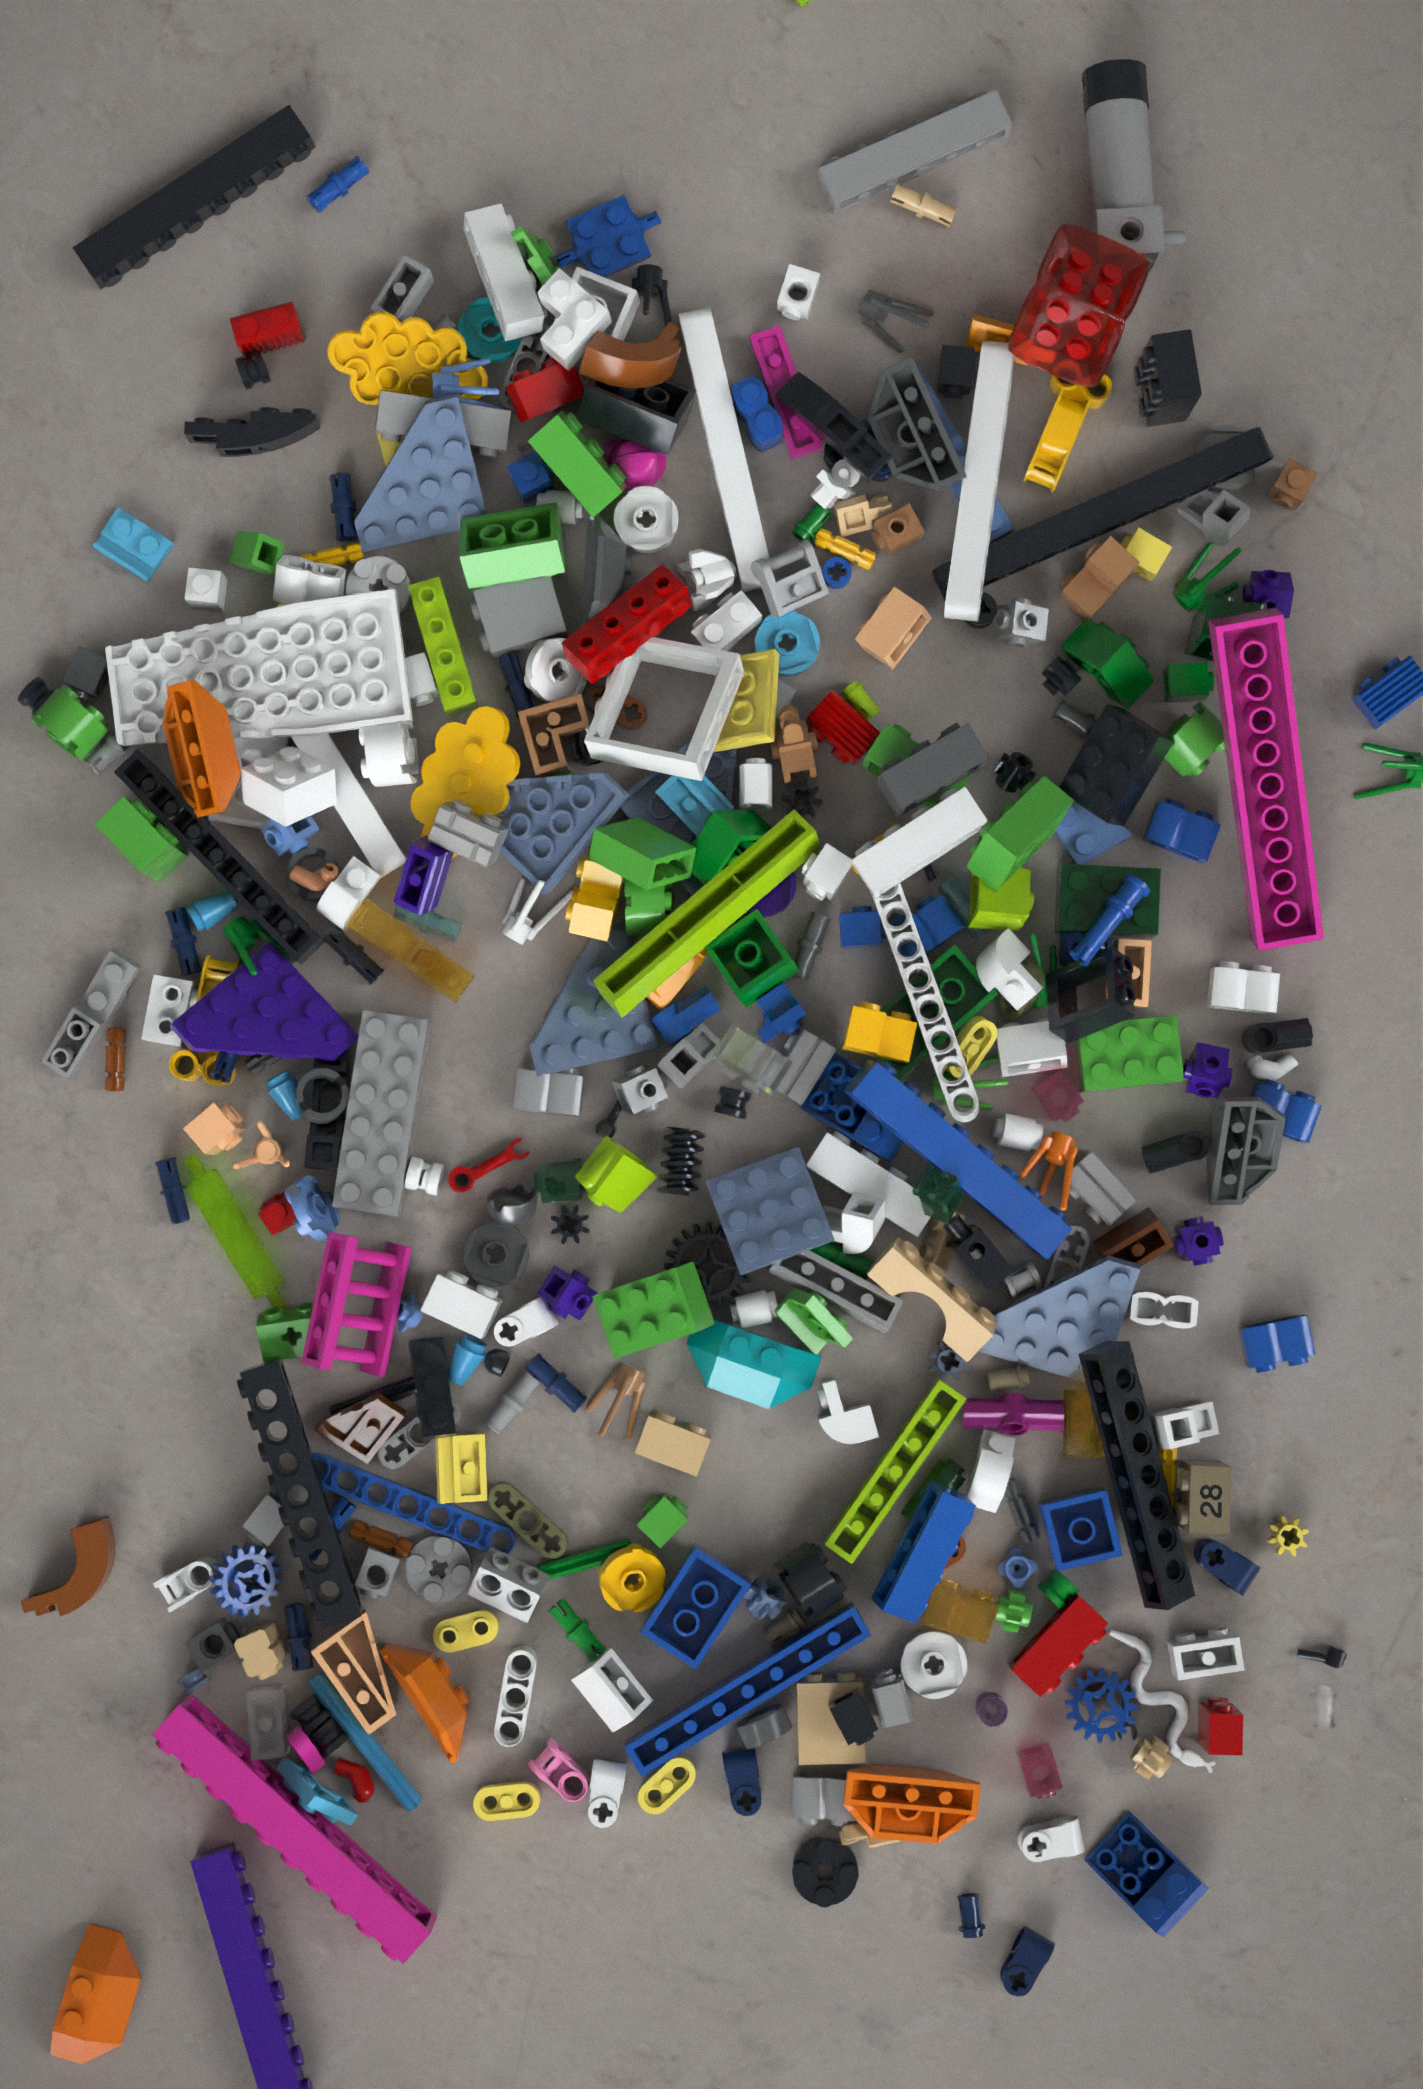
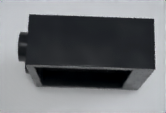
[1046,946,1136,1044]

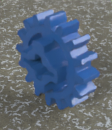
[209,1542,282,1617]
[1064,1668,1138,1744]

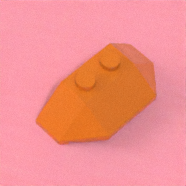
[163,679,241,817]
[378,1643,470,1764]
[843,1764,981,1844]
[50,1923,142,2064]

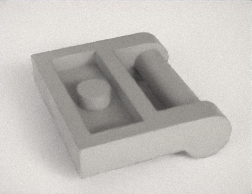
[751,540,829,618]

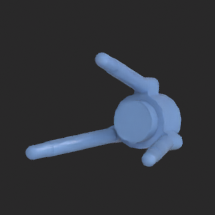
[432,358,507,410]

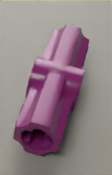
[963,1393,1064,1436]

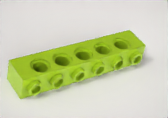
[823,1377,967,1564]

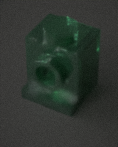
[534,1158,586,1203]
[912,1165,964,1224]

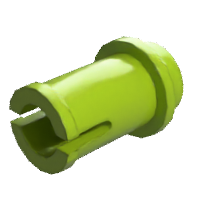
[841,680,881,721]

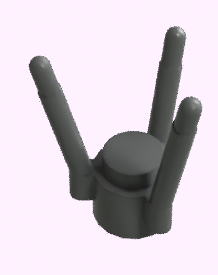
[858,290,934,353]

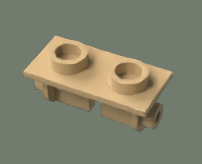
[919,1205,967,1272]

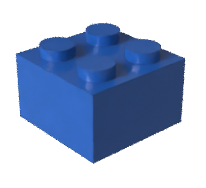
[1037,1486,1123,1571]

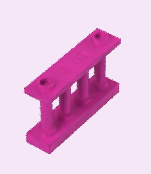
[301,1231,412,1377]

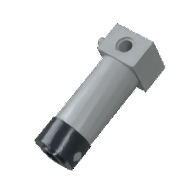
[1082,59,1185,276]

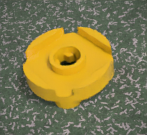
[598,1543,666,1612]

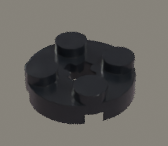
[792,1836,859,1908]

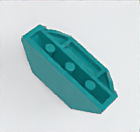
[687,1318,822,1409]

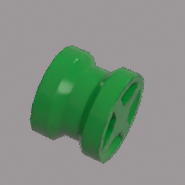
[1037,1568,1080,1610]

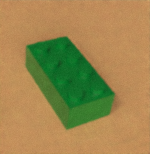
[873,944,998,1080]

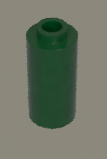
[900,1458,966,1521]

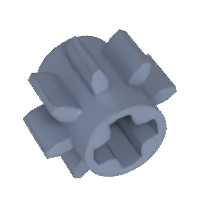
[928,1341,969,1381]
[744,1577,787,1620]

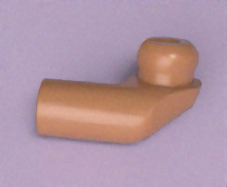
[289,863,339,892]

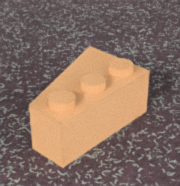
[311,1610,396,1735]

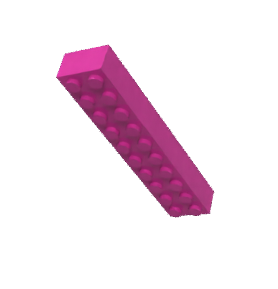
[1208,608,1324,951]
[152,1693,437,1964]

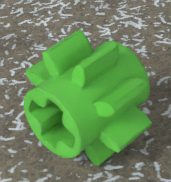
[994,1589,1033,1633]

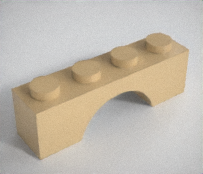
[867,1237,998,1362]

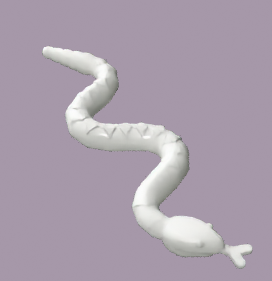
[1109,1630,1216,1773]

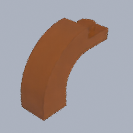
[579,322,682,388]
[21,1517,115,1617]

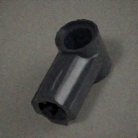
[1242,1018,1313,1054]
[1141,1131,1209,1174]

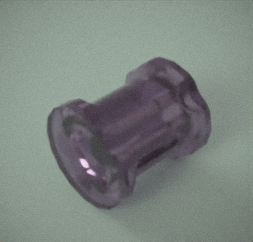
[975,1691,1008,1727]

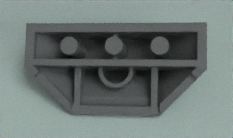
[867,357,967,491]
[580,514,632,628]
[1207,1097,1286,1205]

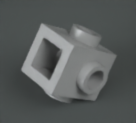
[994,598,1049,648]
[611,1063,668,1114]

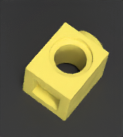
[1121,527,1172,582]

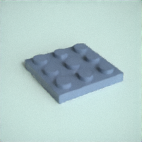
[705,1147,834,1276]

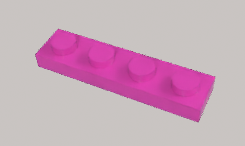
[749,325,822,460]

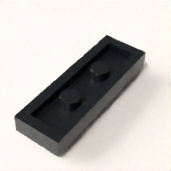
[408,1337,456,1440]

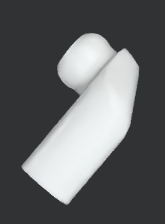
[1247,1052,1298,1081]

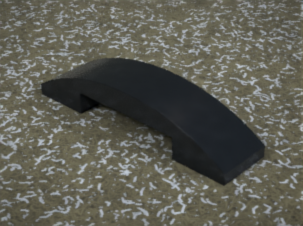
[304,1049,349,1170]

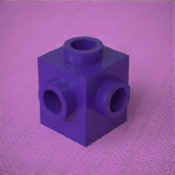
[1242,570,1294,618]
[1183,1042,1233,1099]
[1173,1216,1224,1266]
[537,1265,598,1320]

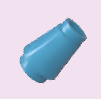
[186,891,238,932]
[265,1070,304,1121]
[448,1334,487,1386]

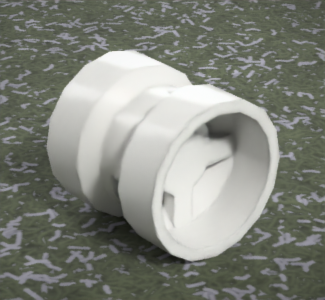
[404,1157,445,1196]

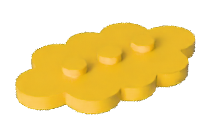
[328,311,488,405]
[410,706,520,859]

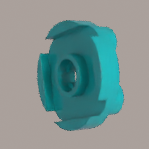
[458,297,522,364]

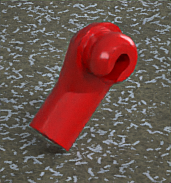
[333,1757,374,1803]

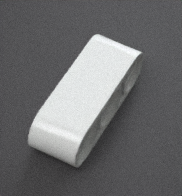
[494,1645,538,1747]

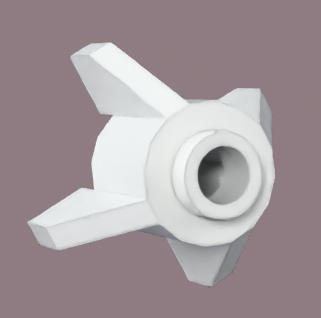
[677,548,737,611]

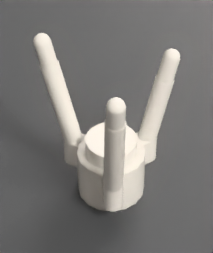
[500,877,573,945]

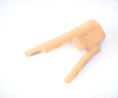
[233,1121,290,1169]

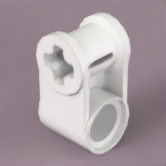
[494,1297,559,1347]
[153,1556,219,1612]
[588,1759,627,1828]
[1017,1815,1085,1862]

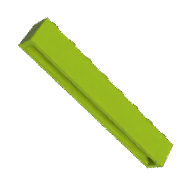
[593,809,821,1018]

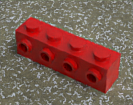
[561,564,692,684]

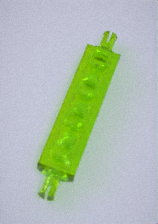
[184,1154,288,1309]

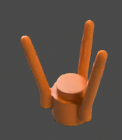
[1019,1131,1078,1211]

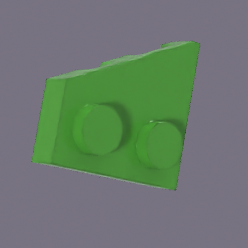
[511,226,562,286]

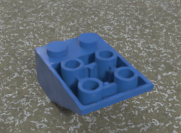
[800,1053,903,1163]
[1084,1811,1209,1937]

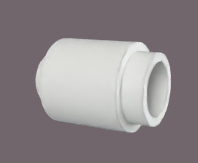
[536,490,585,525]
[993,1113,1043,1151]
[730,1290,778,1329]

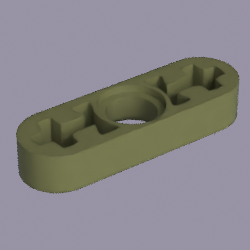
[488,1482,568,1559]

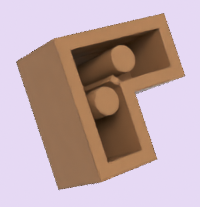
[1058,536,1140,621]
[518,694,590,778]

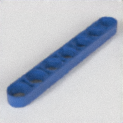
[313,1452,516,1554]

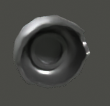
[486,1184,538,1227]

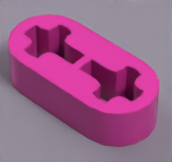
[285,1726,326,1775]

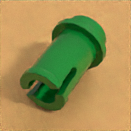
[792,502,832,542]

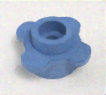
[397,1293,423,1332]
[997,1547,1037,1588]

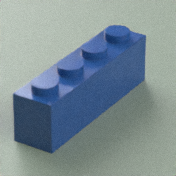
[871,1480,976,1624]

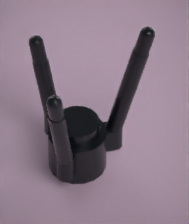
[631,264,672,327]

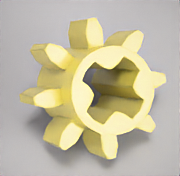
[1266,1515,1309,1557]

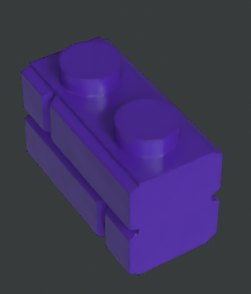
[393,835,454,915]

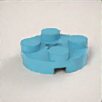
[755,610,820,677]

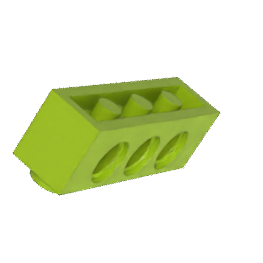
[408,576,479,717]

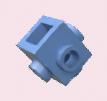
[261,816,319,857]

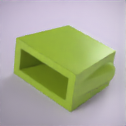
[968,868,1034,932]
[575,1135,658,1214]

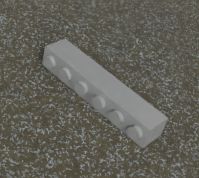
[818,90,1012,214]

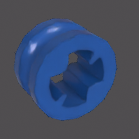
[822,557,851,589]

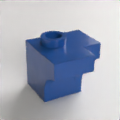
[756,982,806,1045]

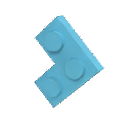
[276,1757,359,1826]

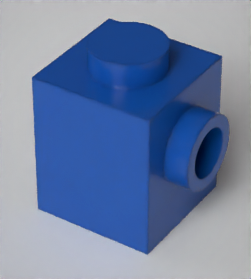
[506,451,554,504]
[839,906,887,949]

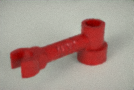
[448,1138,530,1193]

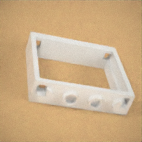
[584,637,744,781]

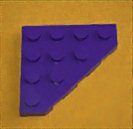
[170,942,359,1061]

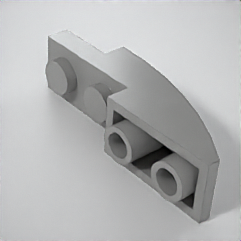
[41,949,141,1079]

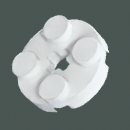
[613,486,679,553]
[346,556,411,614]
[524,638,588,703]
[900,1630,967,1699]

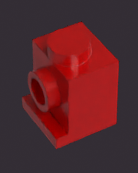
[258,1191,296,1236]

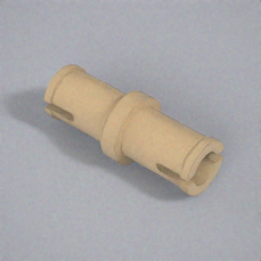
[890,183,957,228]

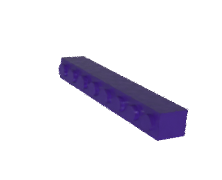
[190,1842,313,2089]

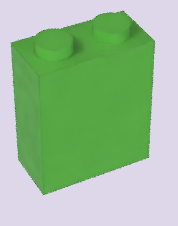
[589,817,697,890]

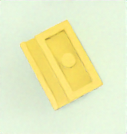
[435,1433,488,1504]

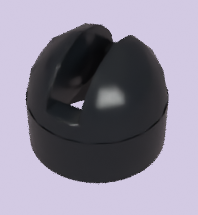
[484,1349,511,1378]

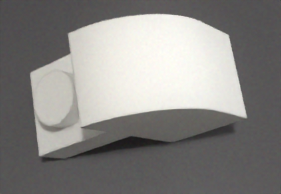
[316,856,381,932]
[976,928,1043,1010]
[822,1193,885,1254]
[817,1378,879,1444]
[1152,1401,1219,1449]
[965,1429,1016,1513]

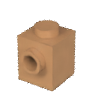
[1267,458,1318,511]
[871,503,925,557]

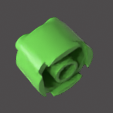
[30,684,109,761]
[1164,702,1225,777]
[625,879,674,936]

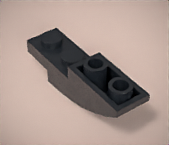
[775,371,891,482]
[184,407,320,457]

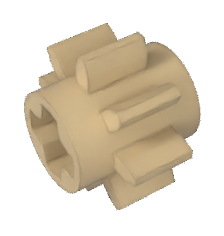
[1130,1736,1172,1780]

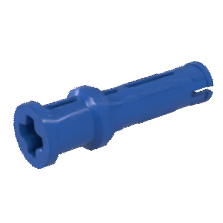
[1070,874,1150,966]

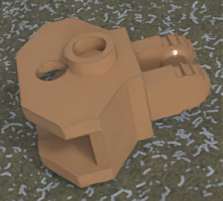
[769,705,818,783]

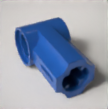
[651,986,721,1047]

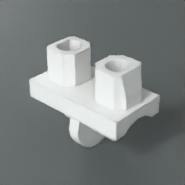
[810,459,860,509]

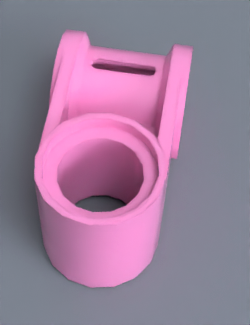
[528,1738,590,1802]

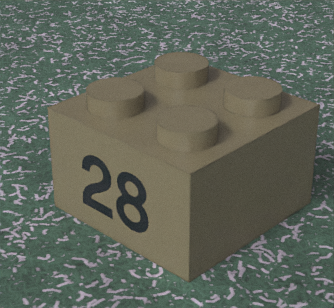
[1173,1460,1231,1535]

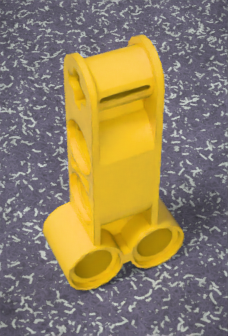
[1023,359,1112,493]
[169,955,241,1087]

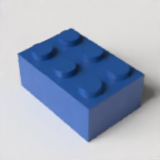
[640,1543,751,1670]

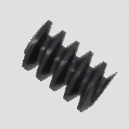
[657,1127,706,1196]

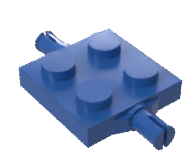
[556,195,661,278]

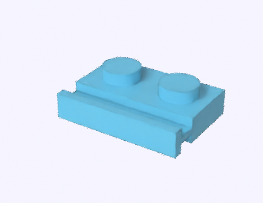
[92,507,174,584]
[655,775,735,838]

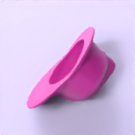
[600,438,666,491]

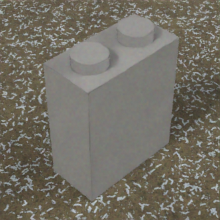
[470,576,568,659]

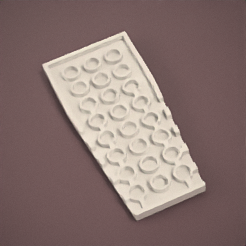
[105,589,413,746]

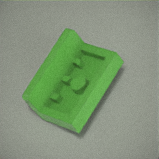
[774,1287,853,1355]

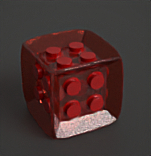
[1008,224,1150,387]

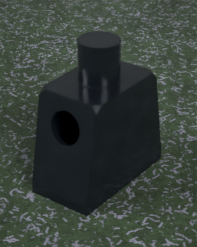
[943,1214,1015,1292]

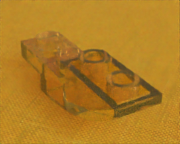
[347,898,475,1003]

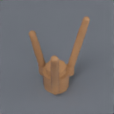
[586,1363,647,1440]

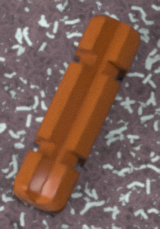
[105,1027,126,1092]
[349,1520,413,1558]

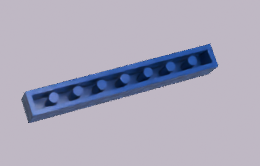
[843,1060,1072,1260]
[624,1601,871,1777]

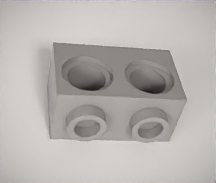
[467,1547,550,1623]

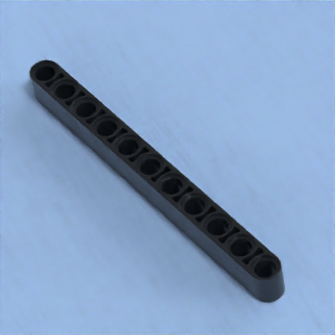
[932,427,1274,602]

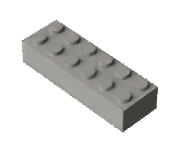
[332,1010,432,1217]

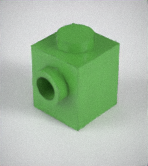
[228,531,285,575]
[636,1493,688,1548]

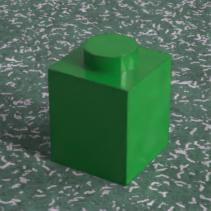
[1163,662,1214,703]

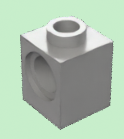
[242,1491,286,1546]
[354,1546,403,1599]

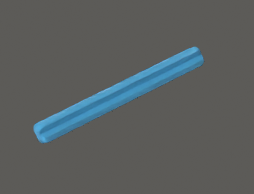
[308,1672,422,1812]

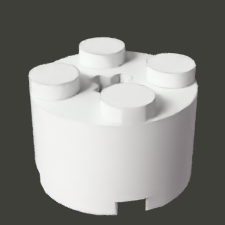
[359,722,419,787]

